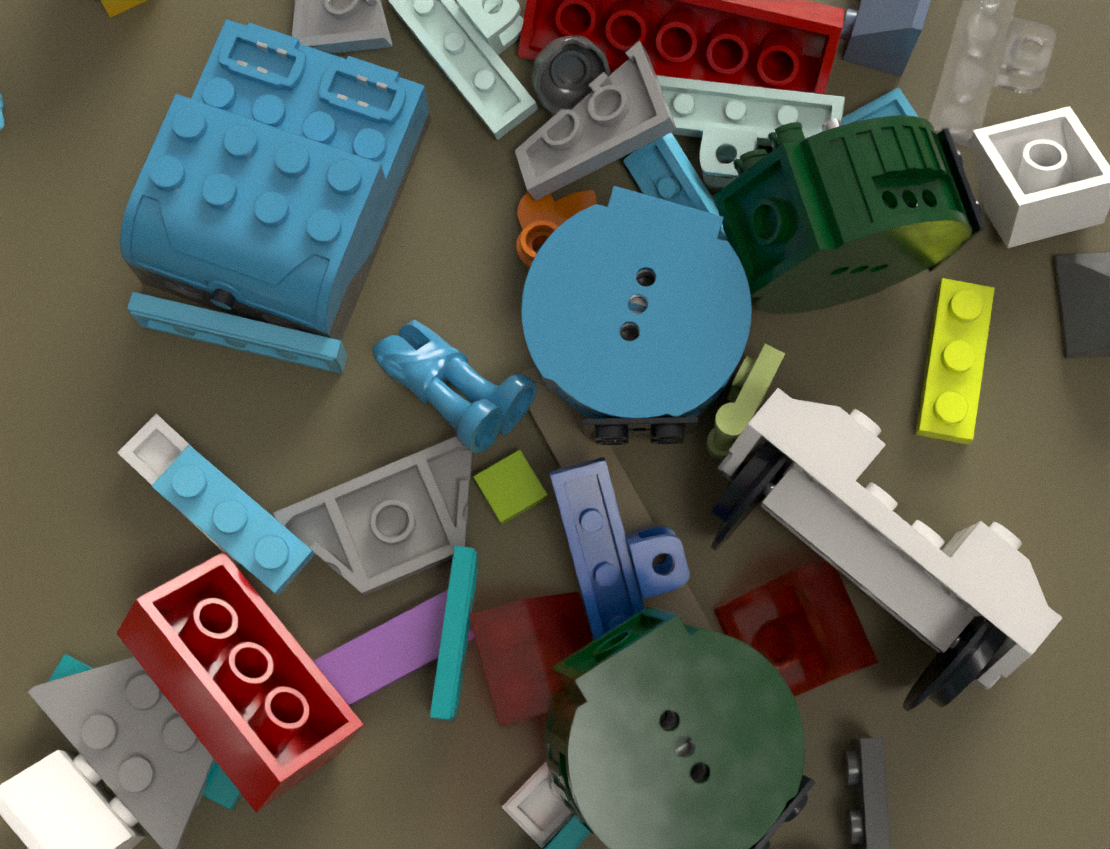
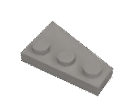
[292,0,393,54]
[514,40,677,200]

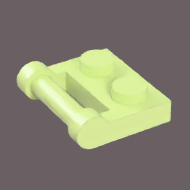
[706,344,785,460]

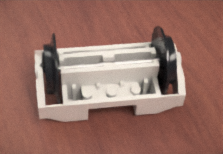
[709,388,1062,711]

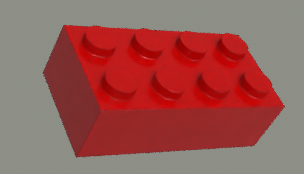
[116,552,364,812]

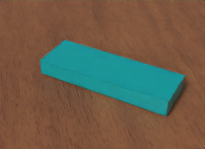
[430,546,480,723]

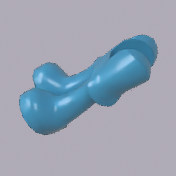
[372,319,538,453]

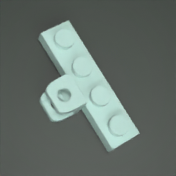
[386,0,538,140]
[656,75,845,190]

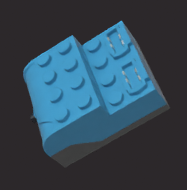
[120,19,431,340]

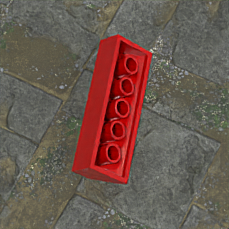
[517,0,845,95]

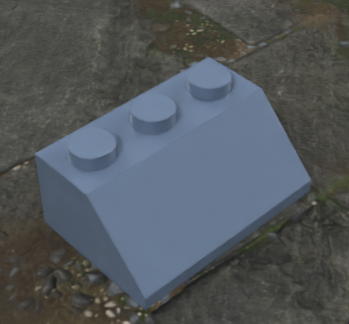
[840,0,931,77]

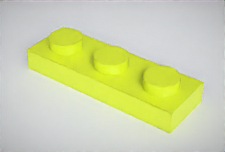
[915,278,995,445]

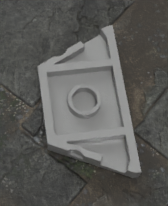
[274,436,473,596]
[28,657,216,849]

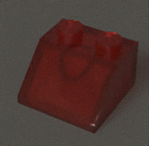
[714,561,878,698]
[469,592,592,730]

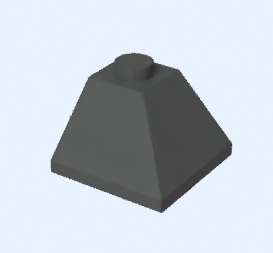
[1053,252,1110,358]

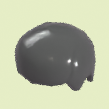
[531,35,611,115]

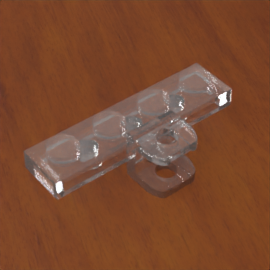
[928,0,1057,147]

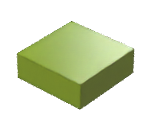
[473,450,548,526]

